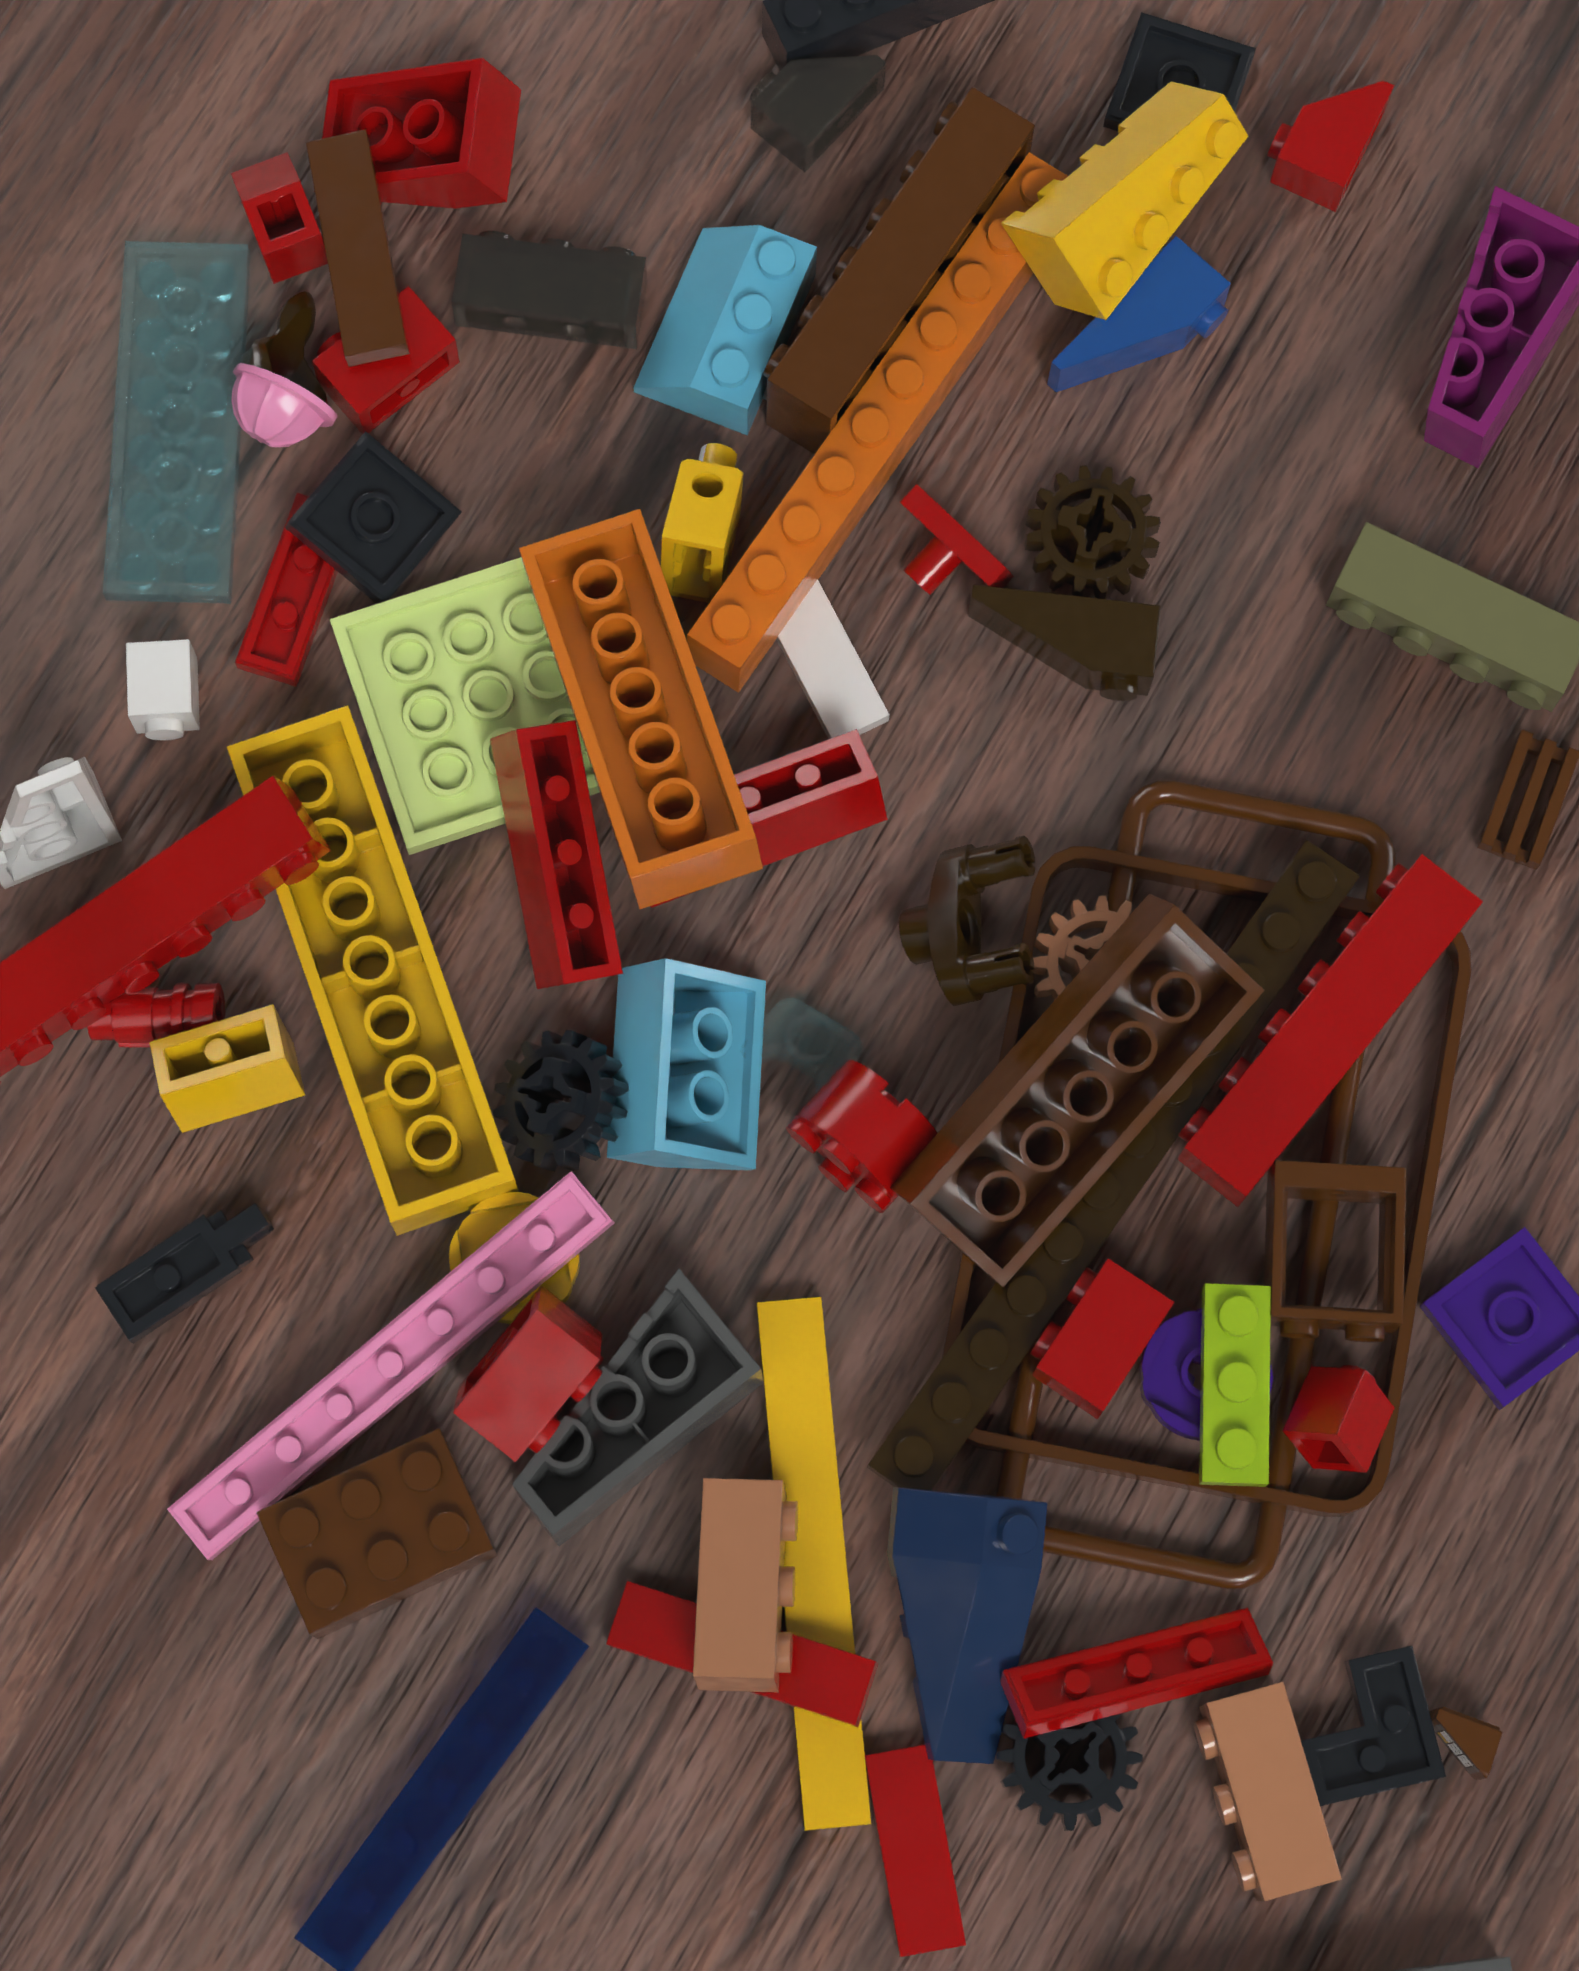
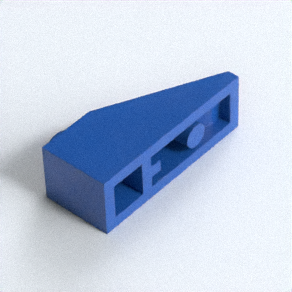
[1047,236,1231,392]

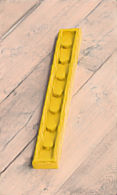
[757,1297,871,1831]

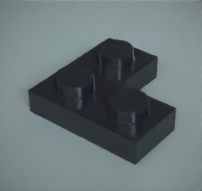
[1301,1645,1446,1806]

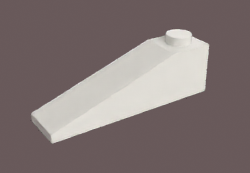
[0,757,122,889]

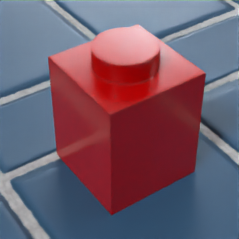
[1282,1365,1395,1473]

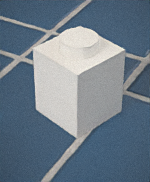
[126,639,200,740]

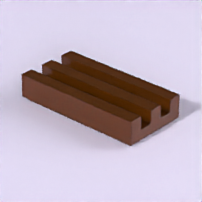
[1477,730,1579,870]

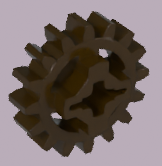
[1024,465,1161,599]

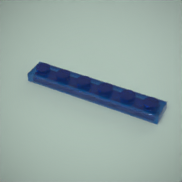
[294,1607,590,1971]

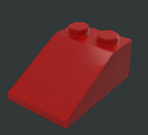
[314,58,521,209]

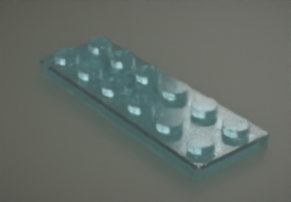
[103,241,251,604]

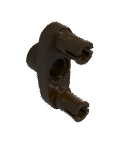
[899,836,1035,1006]

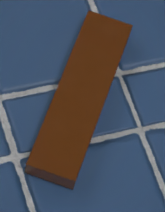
[306,129,410,367]

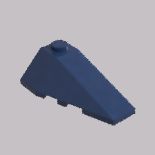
[887,1487,1047,1764]

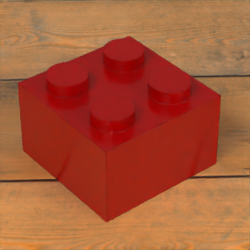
[453,1285,604,1462]

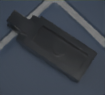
[95,1203,274,1344]

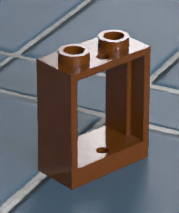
[1264,1160,1406,1343]

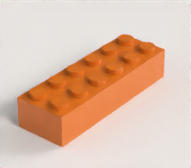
[519,509,763,909]

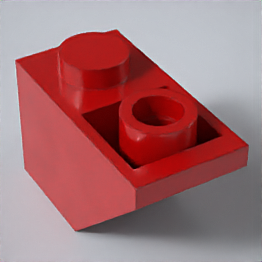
[230,152,328,284]

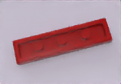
[606,1581,878,1728]
[1000,1608,1273,1739]

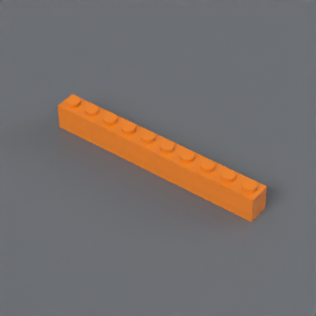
[687,152,1068,693]

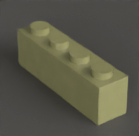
[1326,522,1579,712]

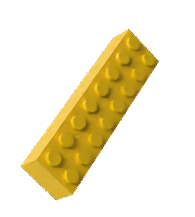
[227,705,519,1236]

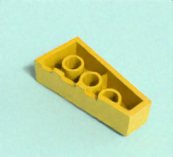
[1001,81,1248,320]

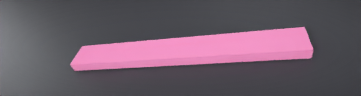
[167,1171,615,1560]

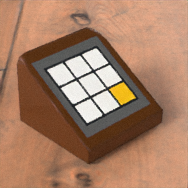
[1429,1707,1503,1780]

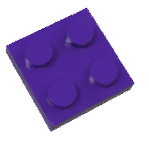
[1419,1227,1579,1410]

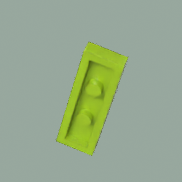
[1199,1283,1271,1487]

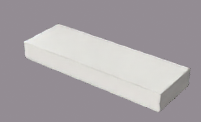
[776,579,889,739]

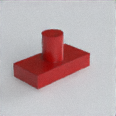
[900,484,1014,595]

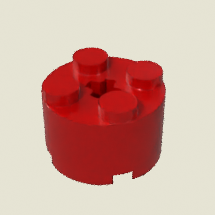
[786,1059,937,1213]

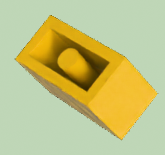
[149,1004,305,1133]

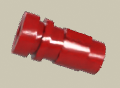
[87,983,225,1047]

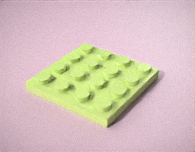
[330,557,600,855]

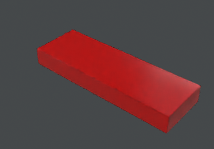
[235,493,338,687]
[865,1745,966,1957]

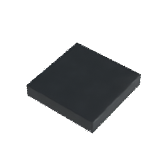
[1103,12,1256,131]
[285,431,462,604]

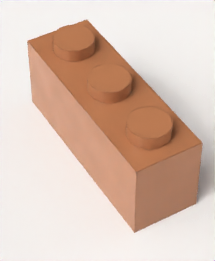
[693,1478,798,1692]
[1194,1682,1342,1902]

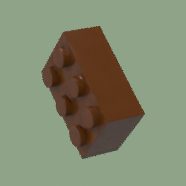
[256,1428,498,1639]

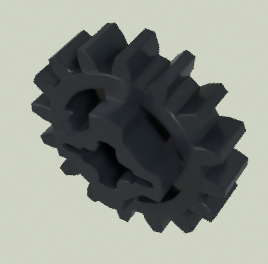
[493,1029,629,1172]
[996,1714,1143,1831]

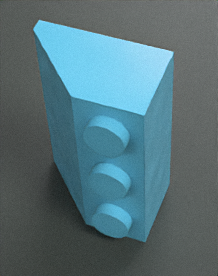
[633,225,817,436]
[607,958,766,1170]

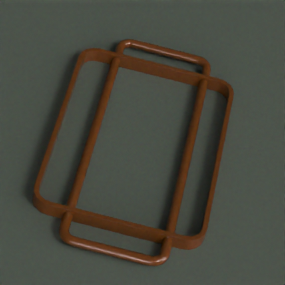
[941,781,1472,1589]

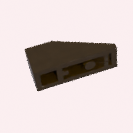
[968,585,1161,701]

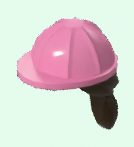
[231,291,338,448]

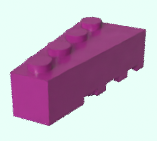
[1424,186,1579,468]

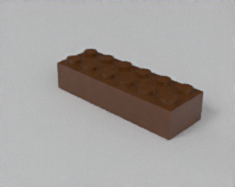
[763,87,1035,454]
[890,894,1265,1287]

